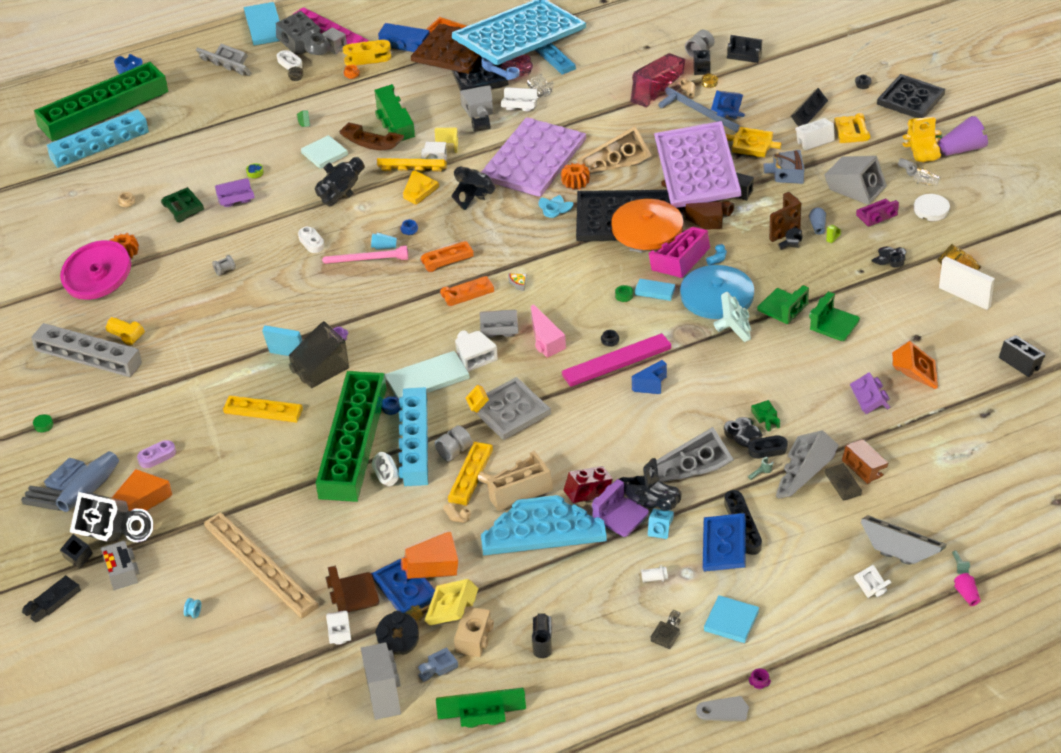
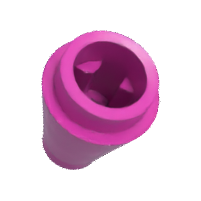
[954,573,981,606]

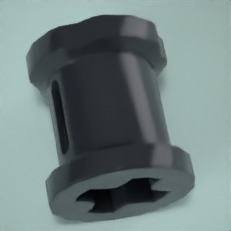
[471,115,491,132]

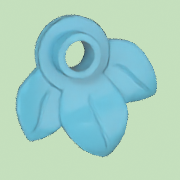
[538,195,573,218]

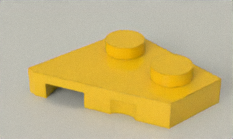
[403,170,439,205]

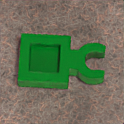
[751,400,780,431]

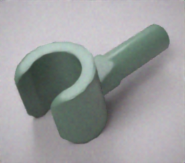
[748,457,774,480]
[952,550,970,574]

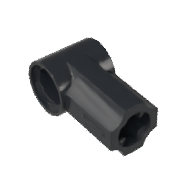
[532,613,552,658]

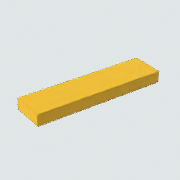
[223,395,303,423]
[448,441,493,506]

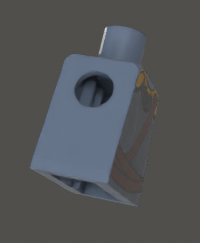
[763,150,804,184]

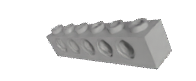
[31,323,142,377]

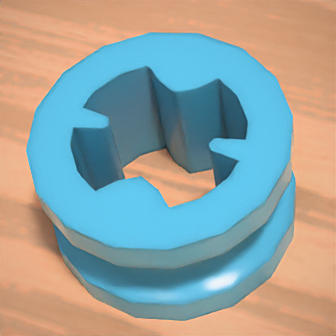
[184,598,201,618]

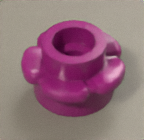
[749,668,771,689]

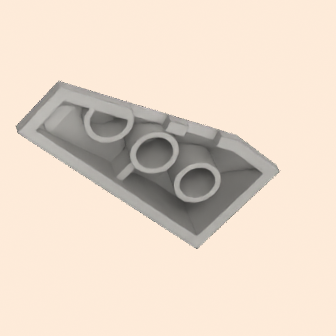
[776,430,839,499]

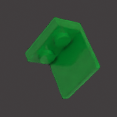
[757,285,809,325]

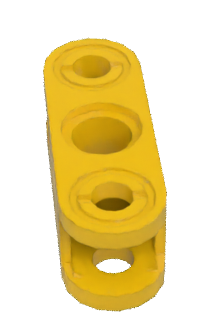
[343,40,392,66]

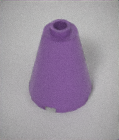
[938,116,988,156]

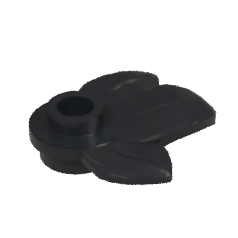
[871,246,906,268]
[724,417,763,447]

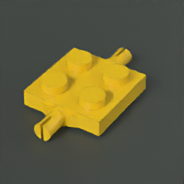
[725,127,782,158]

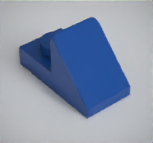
[632,360,667,394]

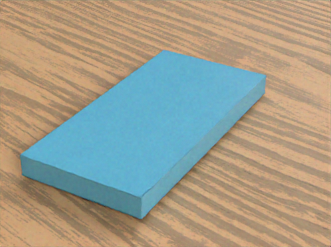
[244,2,280,46]

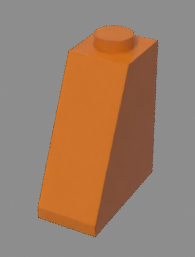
[111,469,172,511]
[401,532,459,579]

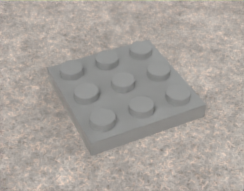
[475,377,551,440]

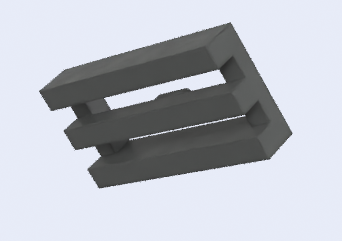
[21,485,62,511]

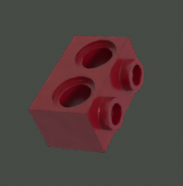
[563,466,613,503]

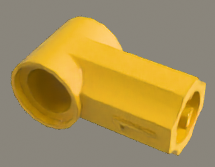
[106,317,145,346]

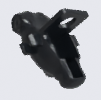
[314,157,365,207]
[451,166,496,210]
[618,458,682,511]

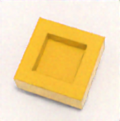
[465,385,489,413]

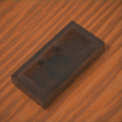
[825,463,862,501]

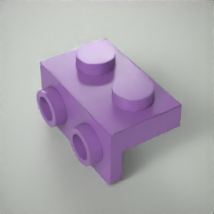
[215,178,255,207]
[850,372,891,414]

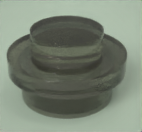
[287,66,304,81]

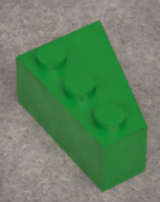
[374,84,415,141]

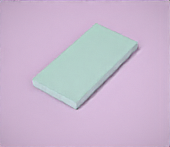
[385,351,470,399]

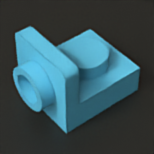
[648,508,674,539]

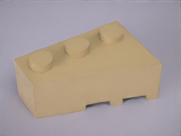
[487,451,553,510]

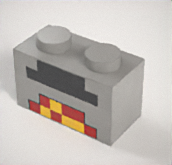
[101,541,140,590]

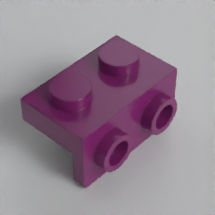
[856,198,899,227]

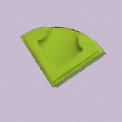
[826,225,841,244]

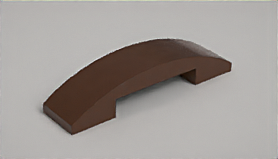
[339,122,404,150]

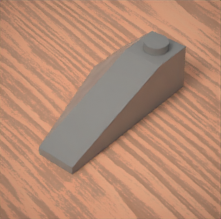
[650,427,734,483]

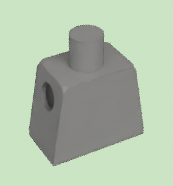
[460,85,493,118]

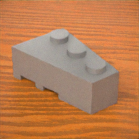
[361,643,401,720]

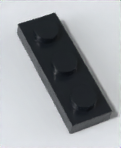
[791,88,828,127]

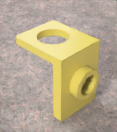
[434,128,458,153]

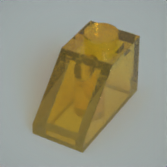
[937,244,981,270]

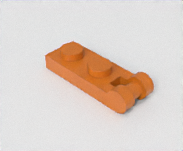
[420,241,474,272]
[440,276,494,306]

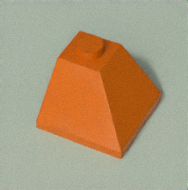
[892,341,938,389]

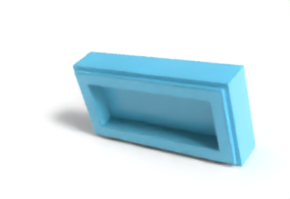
[635,279,675,301]

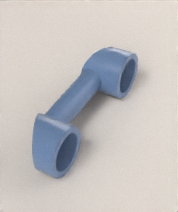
[482,57,520,80]

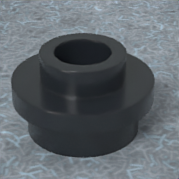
[855,74,872,89]
[601,330,620,347]

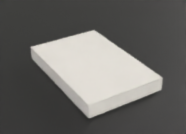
[939,257,995,310]

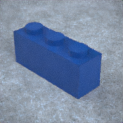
[378,23,430,52]

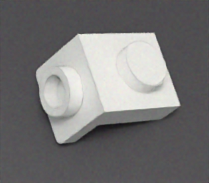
[854,565,891,598]
[326,611,351,644]

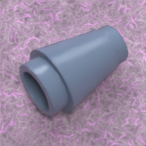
[809,208,826,235]

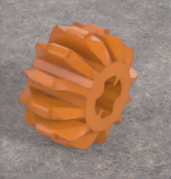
[561,162,590,190]
[109,233,139,259]

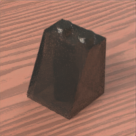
[289,321,349,388]

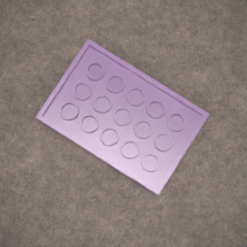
[480,117,586,197]
[654,121,741,208]

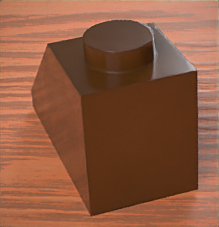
[686,202,723,230]

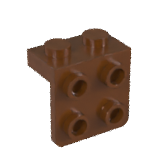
[769,192,802,242]
[325,565,379,613]

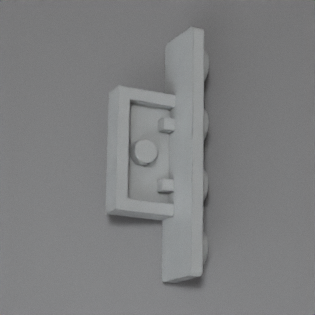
[196,44,252,76]

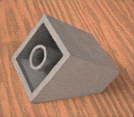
[824,156,887,204]

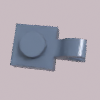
[418,647,458,682]

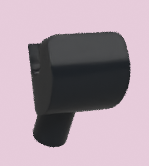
[778,228,803,250]

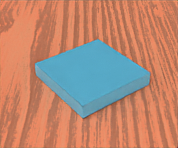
[262,326,307,359]
[704,595,759,643]

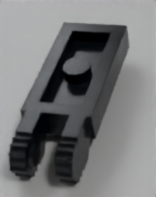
[22,575,81,623]

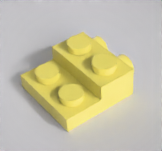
[424,579,479,625]

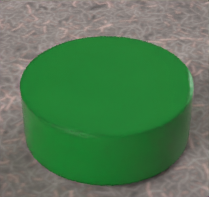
[615,285,633,302]
[33,414,53,433]

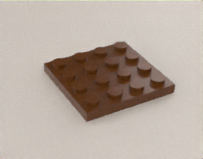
[411,24,482,74]

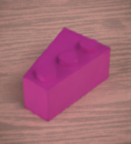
[649,227,710,278]

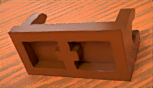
[842,439,889,484]

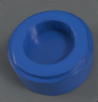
[382,397,401,415]

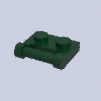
[161,187,204,223]

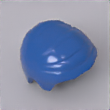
[114,54,143,74]

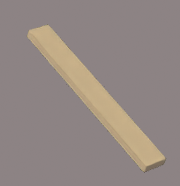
[204,512,319,619]

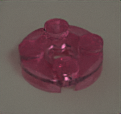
[500,55,533,76]

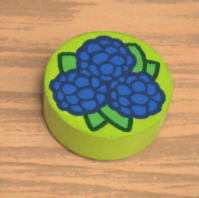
[246,163,264,179]

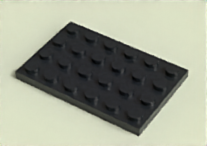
[576,190,683,242]

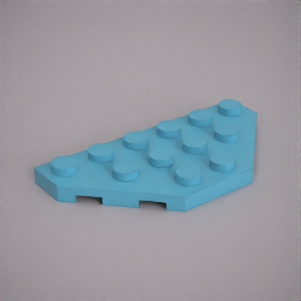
[481,495,607,556]

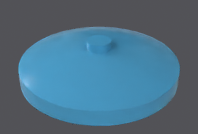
[680,265,754,319]

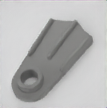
[696,696,749,721]

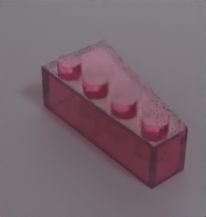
[630,53,685,108]

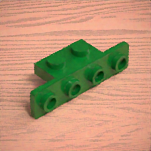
[436,687,526,728]

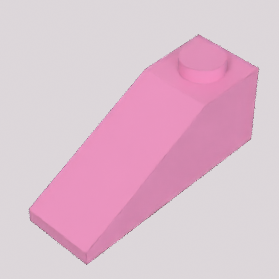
[531,305,566,358]

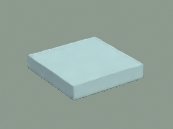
[301,135,348,169]

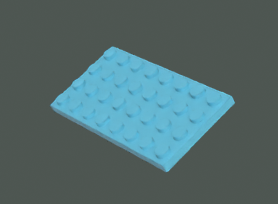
[452,0,586,65]

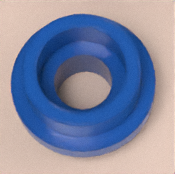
[401,219,418,235]

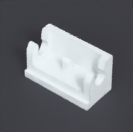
[795,118,835,151]

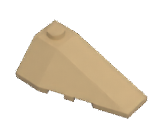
[576,126,652,173]

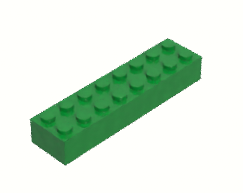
[34,62,169,142]
[316,371,387,502]

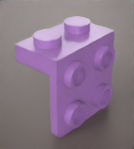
[592,479,649,537]

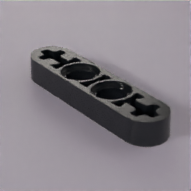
[724,490,762,555]

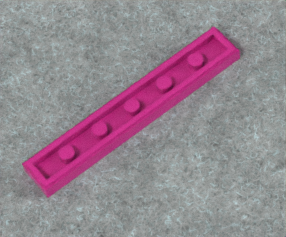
[562,333,671,387]

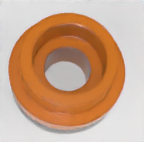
[344,64,360,79]

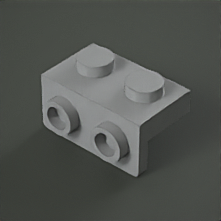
[480,309,518,338]

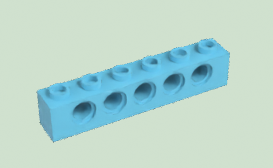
[47,109,149,168]
[399,387,428,487]

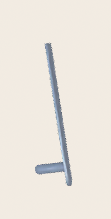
[658,87,740,133]

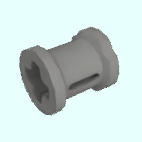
[212,255,236,276]

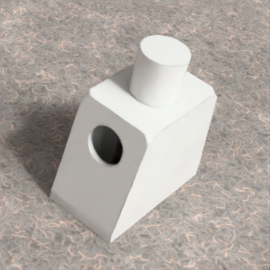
[455,330,498,372]

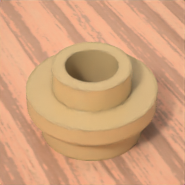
[118,192,135,207]

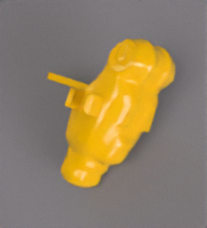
[902,117,942,163]

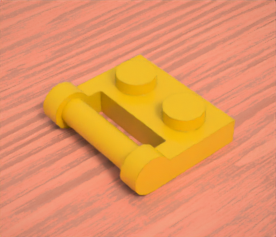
[834,113,871,143]

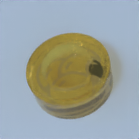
[702,74,718,88]

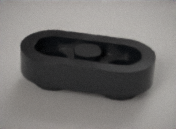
[748,435,788,459]

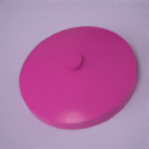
[60,240,131,300]

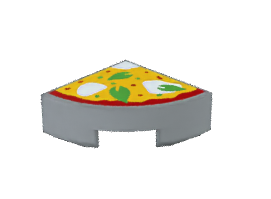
[508,273,527,291]

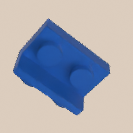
[711,90,745,119]

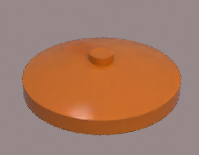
[612,199,683,250]

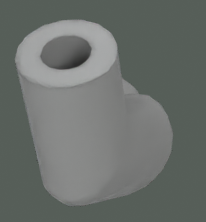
[898,158,918,176]

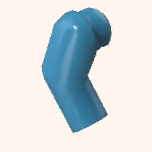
[706,244,727,266]

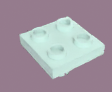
[714,292,751,342]

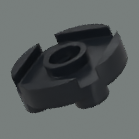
[375,611,419,655]

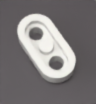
[277,50,303,72]
[298,226,324,253]
[372,452,399,486]

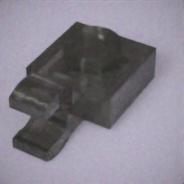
[650,610,681,649]

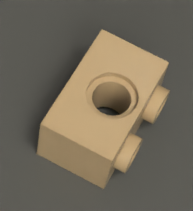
[454,606,494,657]

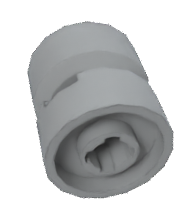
[685,29,715,58]
[435,425,472,461]

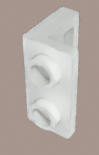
[501,87,537,111]

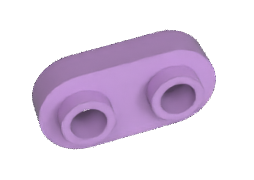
[137,440,176,468]

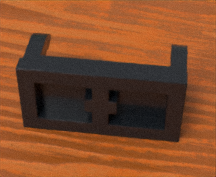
[727,35,763,63]
[999,335,1046,377]

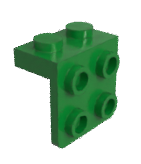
[809,291,860,341]

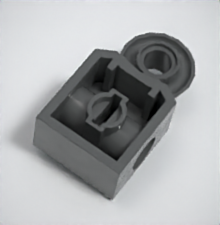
[276,11,330,55]
[70,492,153,542]

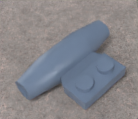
[44,451,119,512]

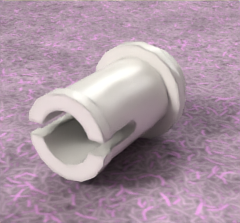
[641,565,668,583]

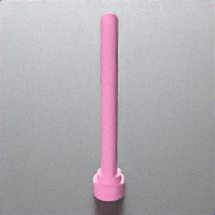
[322,245,408,264]

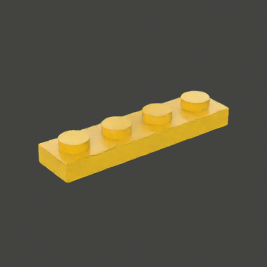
[377,158,447,172]

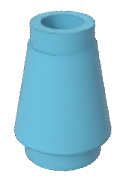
[371,232,397,250]

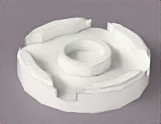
[914,194,950,221]

